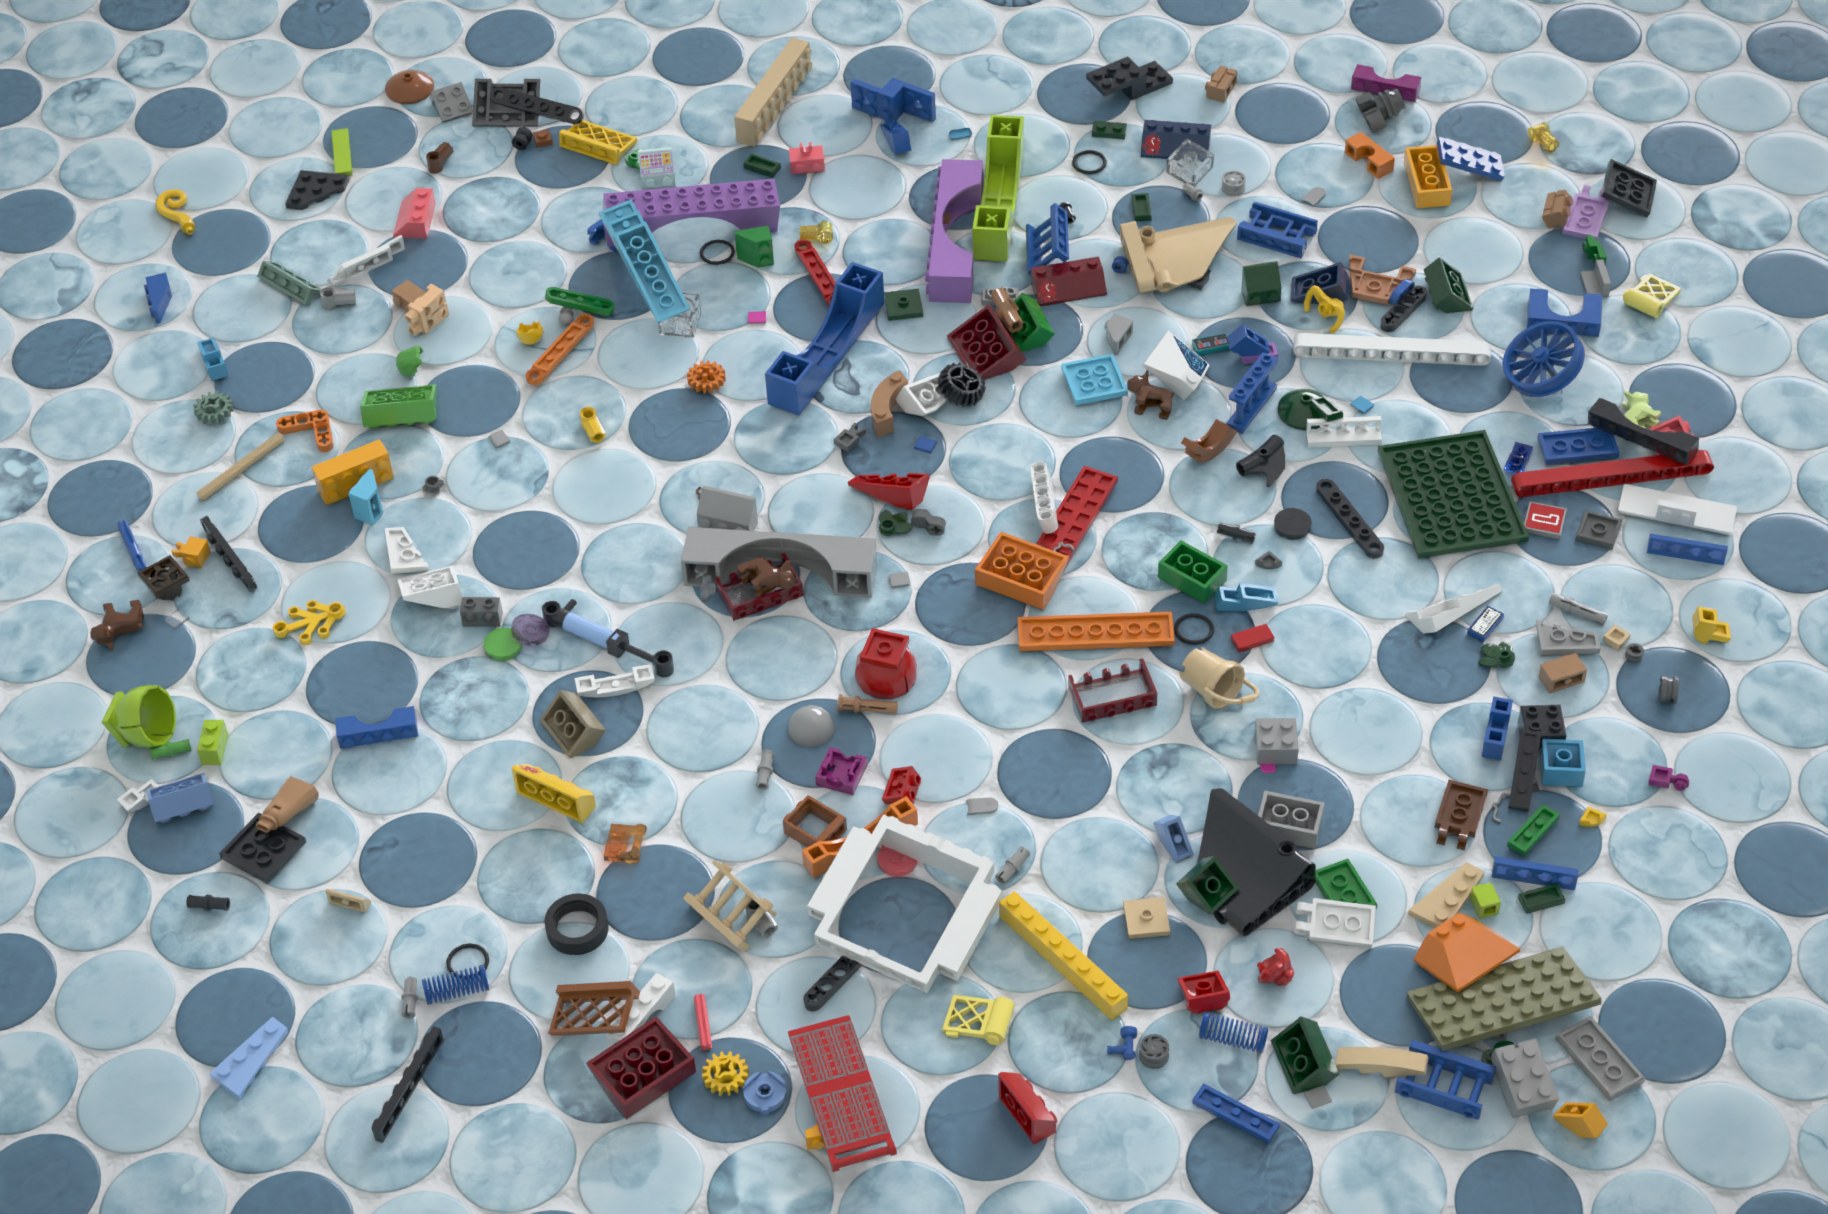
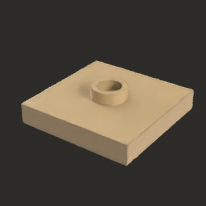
[1123,897,1170,939]

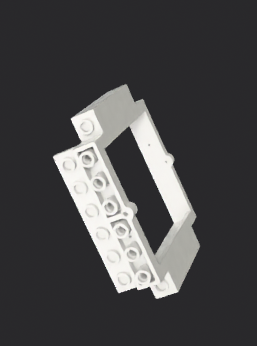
[807,815,1002,993]

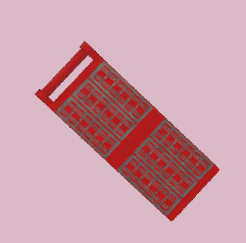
[788,1015,897,1172]

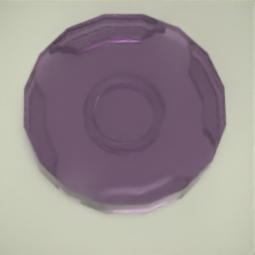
[511,614,549,645]

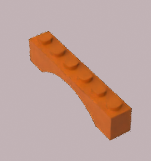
[802,796,918,878]

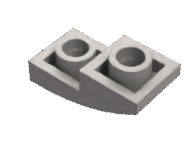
[981,286,1019,306]

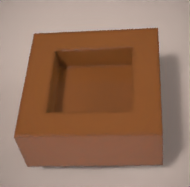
[533,129,553,148]

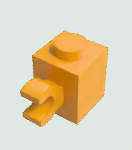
[171,536,211,568]

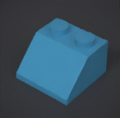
[1540,739,1586,787]

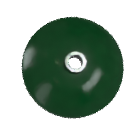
[1278,389,1325,430]

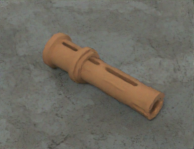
[838,694,898,714]

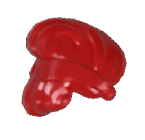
[1257,948,1294,986]

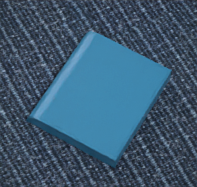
[1350,396,1374,414]

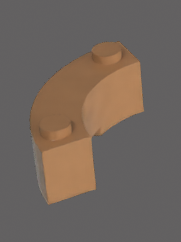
[871,370,908,438]

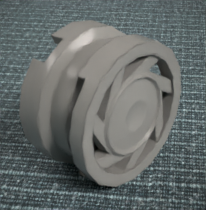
[1222,170,1246,196]

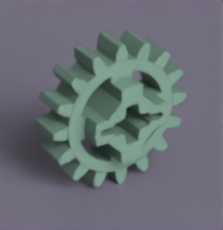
[193,391,234,425]

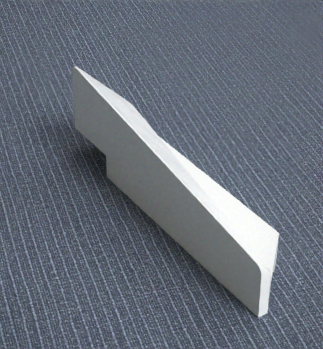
[328,235,405,286]

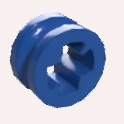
[1112,256,1129,273]

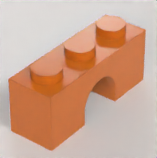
[1344,132,1395,179]

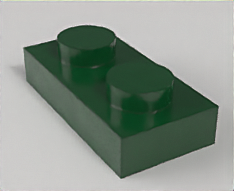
[1092,121,1127,139]

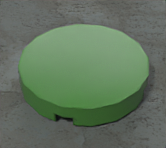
[483,627,523,661]

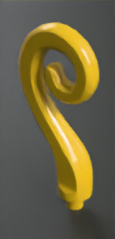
[155,189,195,235]

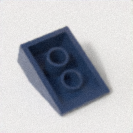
[1291,262,1349,304]

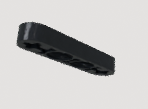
[1380,286,1427,332]
[803,955,862,1011]

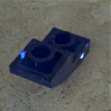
[1504,442,1533,473]

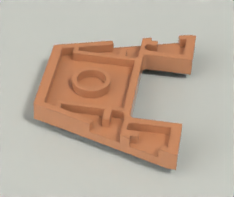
[1349,254,1417,305]

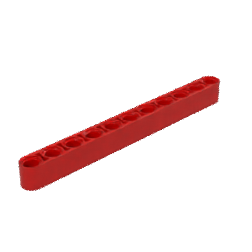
[1511,450,1714,497]

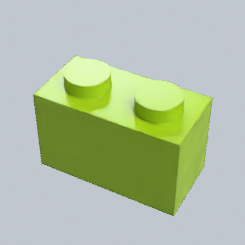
[197,720,228,765]

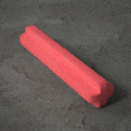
[694,994,712,1051]

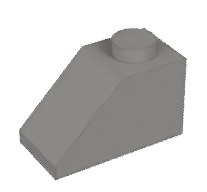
[1105,314,1133,355]

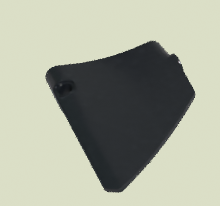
[1197,788,1316,936]

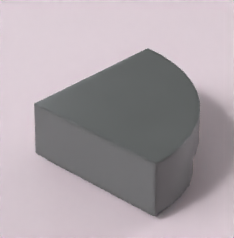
[1255,551,1282,569]

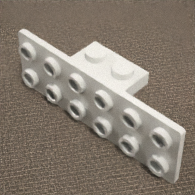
[1618,484,1737,535]

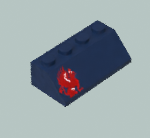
[1141,120,1212,162]

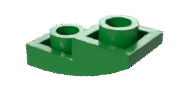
[1582,234,1607,266]

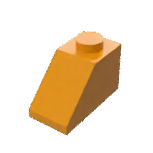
[1553,1102,1608,1139]

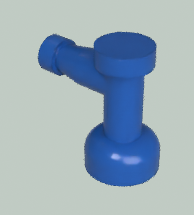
[1107,1026,1137,1060]

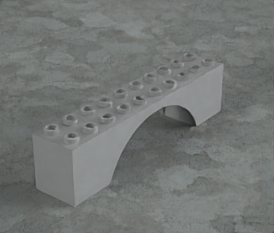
[681,527,877,598]

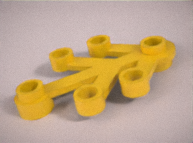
[272,600,346,645]

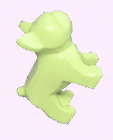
[1622,391,1661,428]

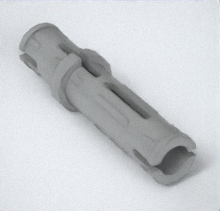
[1549,592,1608,625]

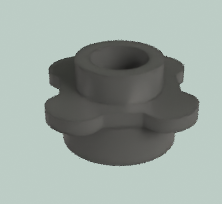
[422,476,444,494]

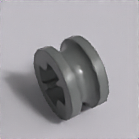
[1625,643,1644,663]

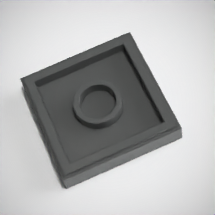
[1575,510,1622,550]

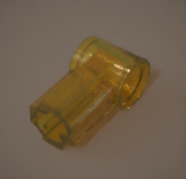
[1528,122,1559,153]
[799,221,833,244]

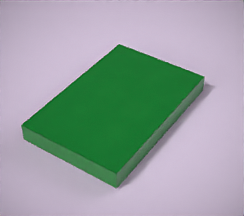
[1315,859,1378,909]

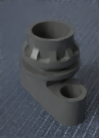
[1355,88,1406,133]

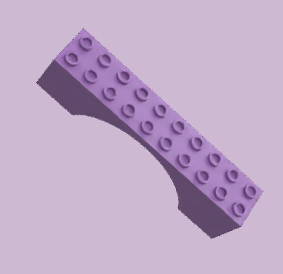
[925,159,983,303]
[603,179,780,247]

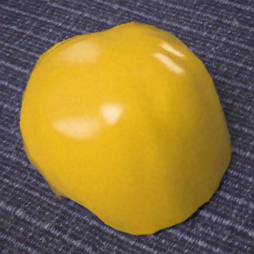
[516,321,543,345]

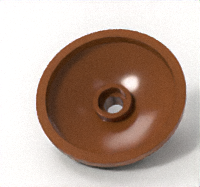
[385,70,434,104]

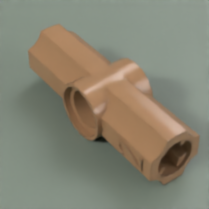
[991,287,1023,333]

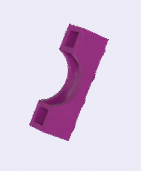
[1351,64,1422,102]

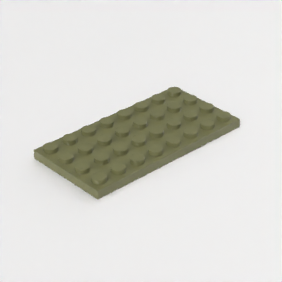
[1406,946,1601,1052]

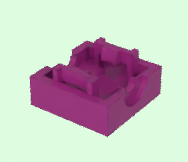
[815,747,868,795]

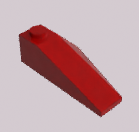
[848,473,930,510]

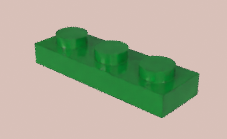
[1507,804,1560,857]

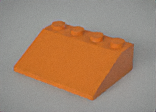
[975,532,1069,610]

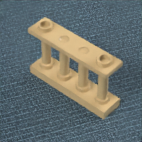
[683,860,777,952]

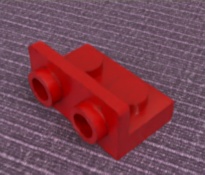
[882,766,921,805]

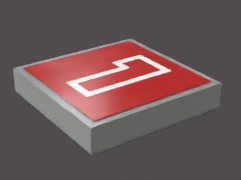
[1524,501,1567,540]

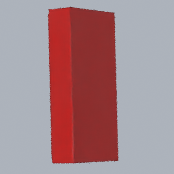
[1231,624,1275,652]

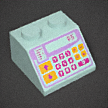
[638,147,676,189]

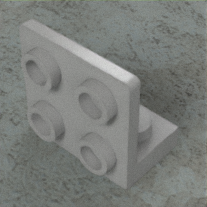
[430,82,473,122]

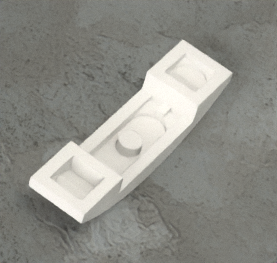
[574,664,655,698]

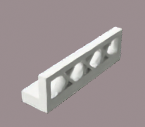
[1306,416,1382,448]

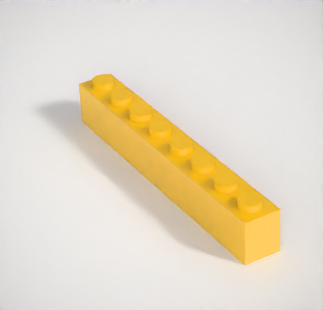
[999,891,1128,1020]

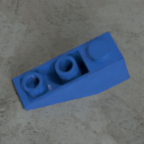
[880,120,912,154]
[144,272,172,324]

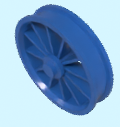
[1503,321,1585,397]

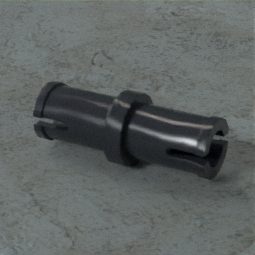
[1217,522,1256,544]
[186,894,230,911]

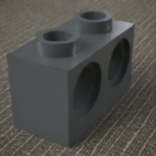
[460,597,503,627]

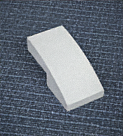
[117,779,159,813]

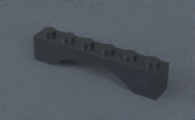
[1588,397,1699,465]

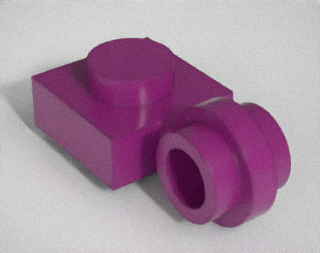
[1648,765,1690,791]

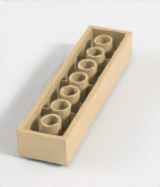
[734,37,812,147]

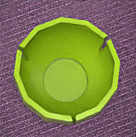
[102,685,177,748]

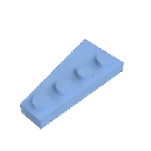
[210,1017,289,1100]

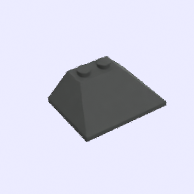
[472,78,541,127]

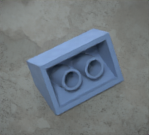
[146,773,214,823]

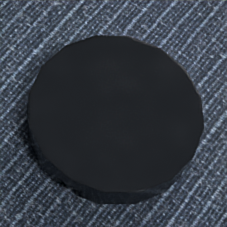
[1274,508,1312,540]

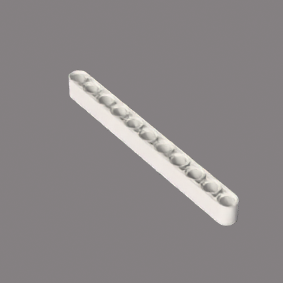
[1293,333,1491,366]

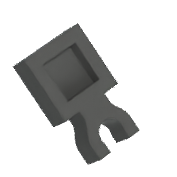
[833,423,866,452]

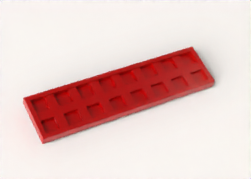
[1036,466,1118,572]

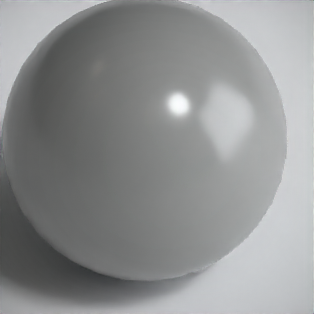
[788,705,835,747]

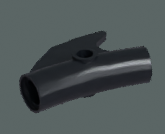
[1236,435,1285,487]

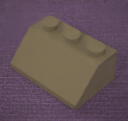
[540,690,606,758]

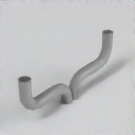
[1492,792,1510,823]

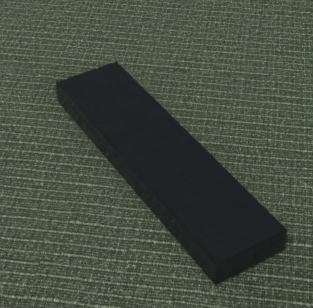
[1508,729,1541,812]

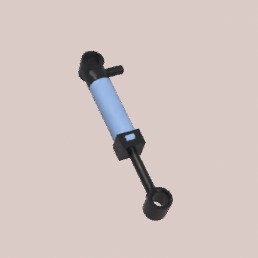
[542,599,674,677]

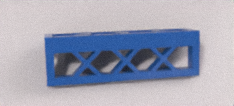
[1647,533,1728,565]
[1492,856,1579,890]

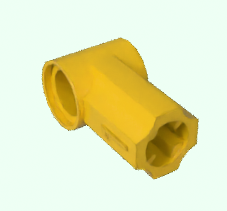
[580,407,606,443]

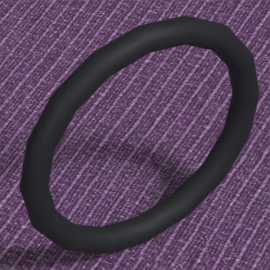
[1072,150,1107,174]
[699,239,735,265]
[1174,613,1214,644]
[446,943,489,980]

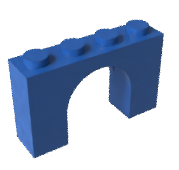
[1527,288,1602,337]

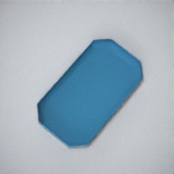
[949,127,972,140]

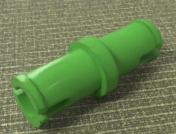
[149,739,192,760]

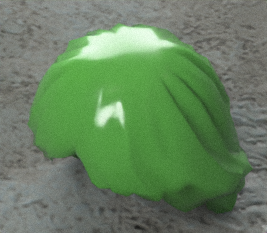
[396,346,423,377]

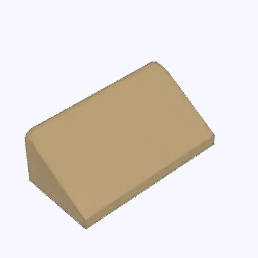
[325,888,372,913]

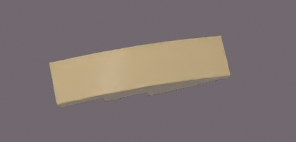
[1335,1047,1429,1078]

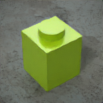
[1470,882,1501,919]

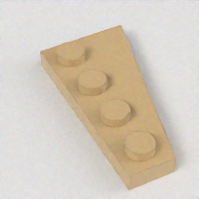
[1408,862,1485,928]

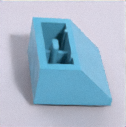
[348,469,383,526]

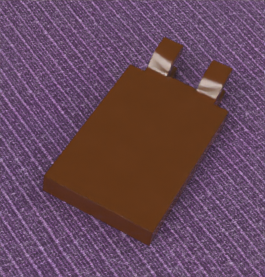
[1434,780,1488,851]

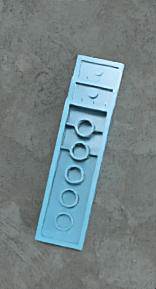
[599,200,690,323]

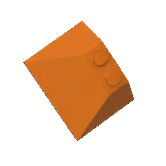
[1414,913,1520,993]

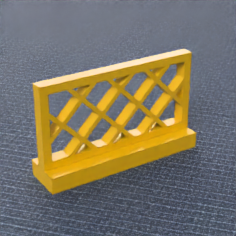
[559,120,637,165]

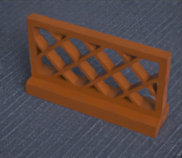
[548,981,640,1036]

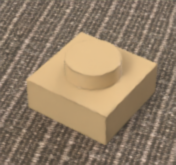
[1602,625,1631,650]

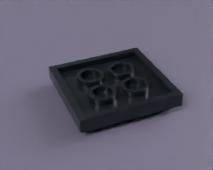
[1601,159,1657,217]
[219,812,306,884]

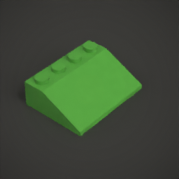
[360,384,437,429]

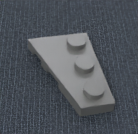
[1536,620,1601,655]

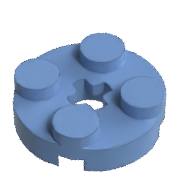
[743,1071,787,1115]

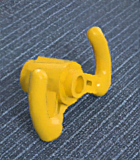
[1304,285,1345,334]

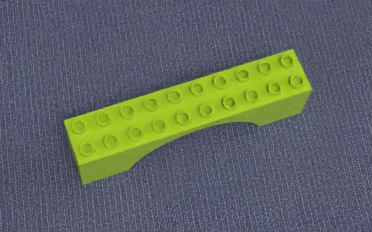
[972,115,1024,262]

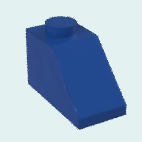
[1227,324,1270,357]

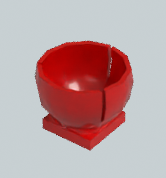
[855,628,917,699]

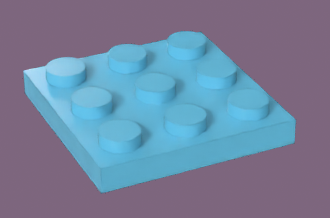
[1061,354,1128,406]

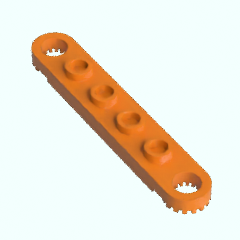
[526,313,594,385]

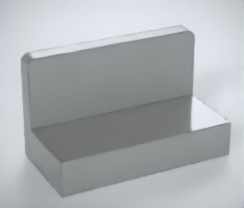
[1580,259,1611,297]

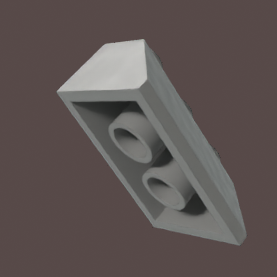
[697,485,758,531]

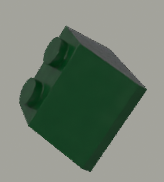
[1241,261,1282,306]
[1176,856,1239,915]

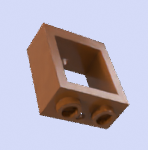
[783,795,847,847]

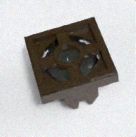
[137,555,190,601]

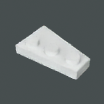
[385,527,429,574]

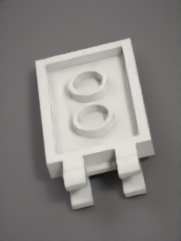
[1294,898,1376,948]

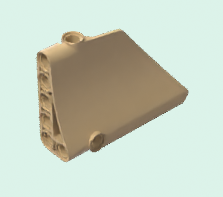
[1120,217,1237,294]

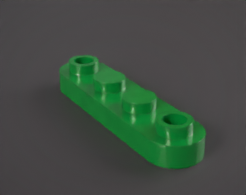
[545,287,615,316]

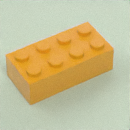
[1404,145,1452,208]
[312,439,394,506]

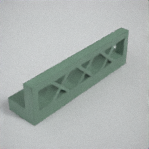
[257,261,322,305]

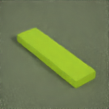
[331,128,353,176]

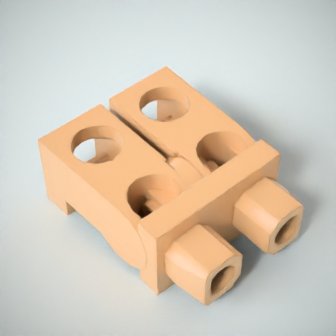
[404,284,449,336]

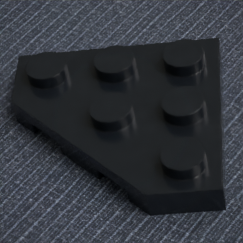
[285,170,350,210]

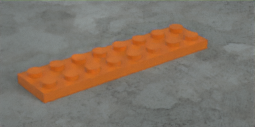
[1018,612,1175,651]

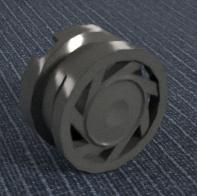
[1658,675,1679,704]
[1139,1034,1169,1069]

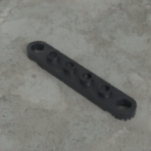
[490,87,584,125]
[1316,479,1384,559]
[200,516,257,592]

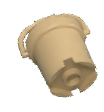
[1180,647,1260,709]

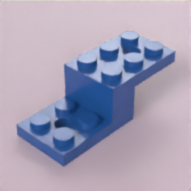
[850,77,936,123]

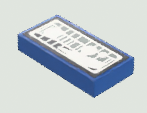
[1467,605,1504,642]

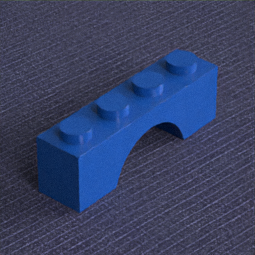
[335,706,419,749]

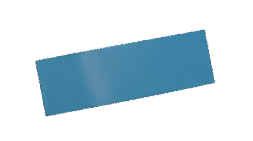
[197,337,229,381]
[1214,584,1278,612]

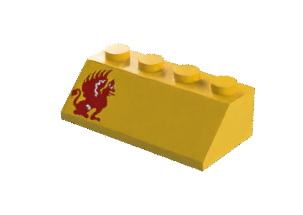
[511,764,596,823]

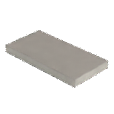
[1555,1016,1645,1102]

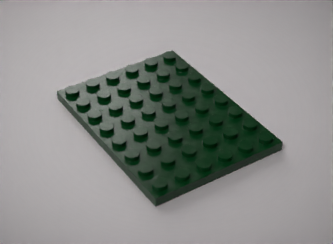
[1377,430,1529,559]

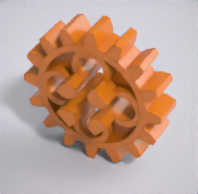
[687,360,726,394]

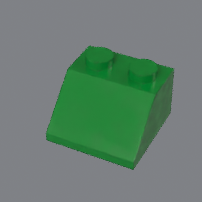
[734,226,774,268]

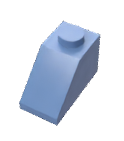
[1153,815,1194,862]

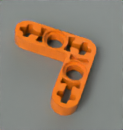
[276,410,334,452]

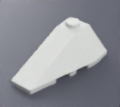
[895,373,948,416]

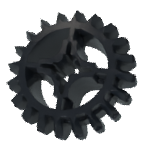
[937,362,986,407]

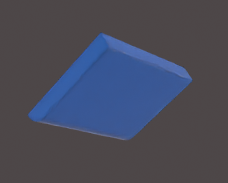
[914,436,937,453]

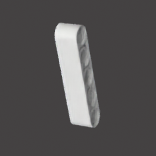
[1030,462,1058,534]

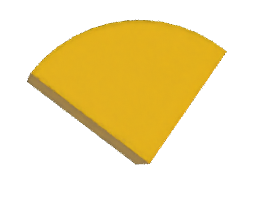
[1579,807,1607,827]

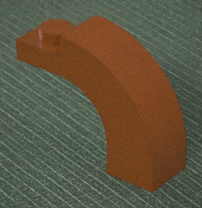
[1181,419,1237,463]

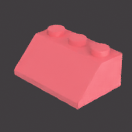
[393,188,436,238]

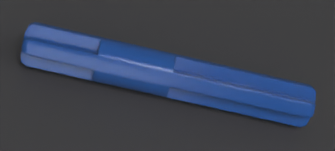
[117,520,147,572]

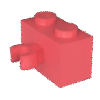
[789,142,825,175]

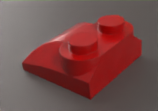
[1178,970,1230,1014]

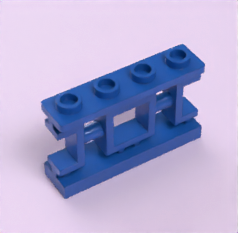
[1237,201,1318,259]

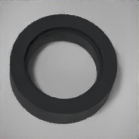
[544,893,609,955]

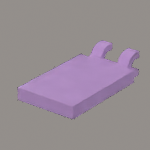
[1562,185,1610,240]

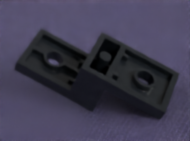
[1086,56,1173,100]

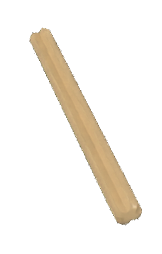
[196,433,284,501]

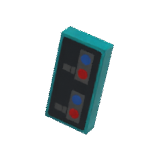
[1192,333,1229,356]

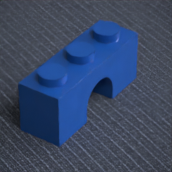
[1481,696,1513,760]

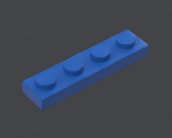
[1192,1083,1280,1144]

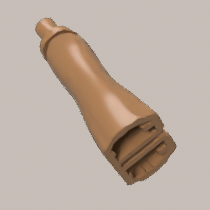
[256,776,319,833]

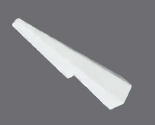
[1405,584,1502,634]

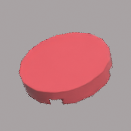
[877,846,918,877]

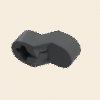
[911,509,946,536]

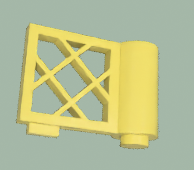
[1622,274,1681,318]
[942,995,1015,1045]

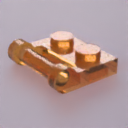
[603,823,647,863]

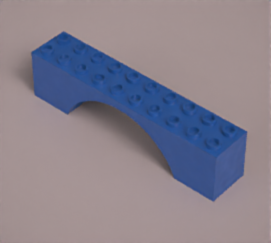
[765,262,885,415]

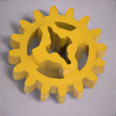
[702,1051,749,1096]

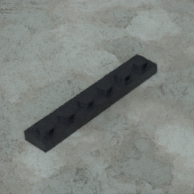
[372,1026,444,1143]

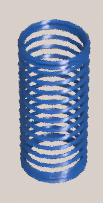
[422,964,490,1005]
[1199,1012,1268,1054]

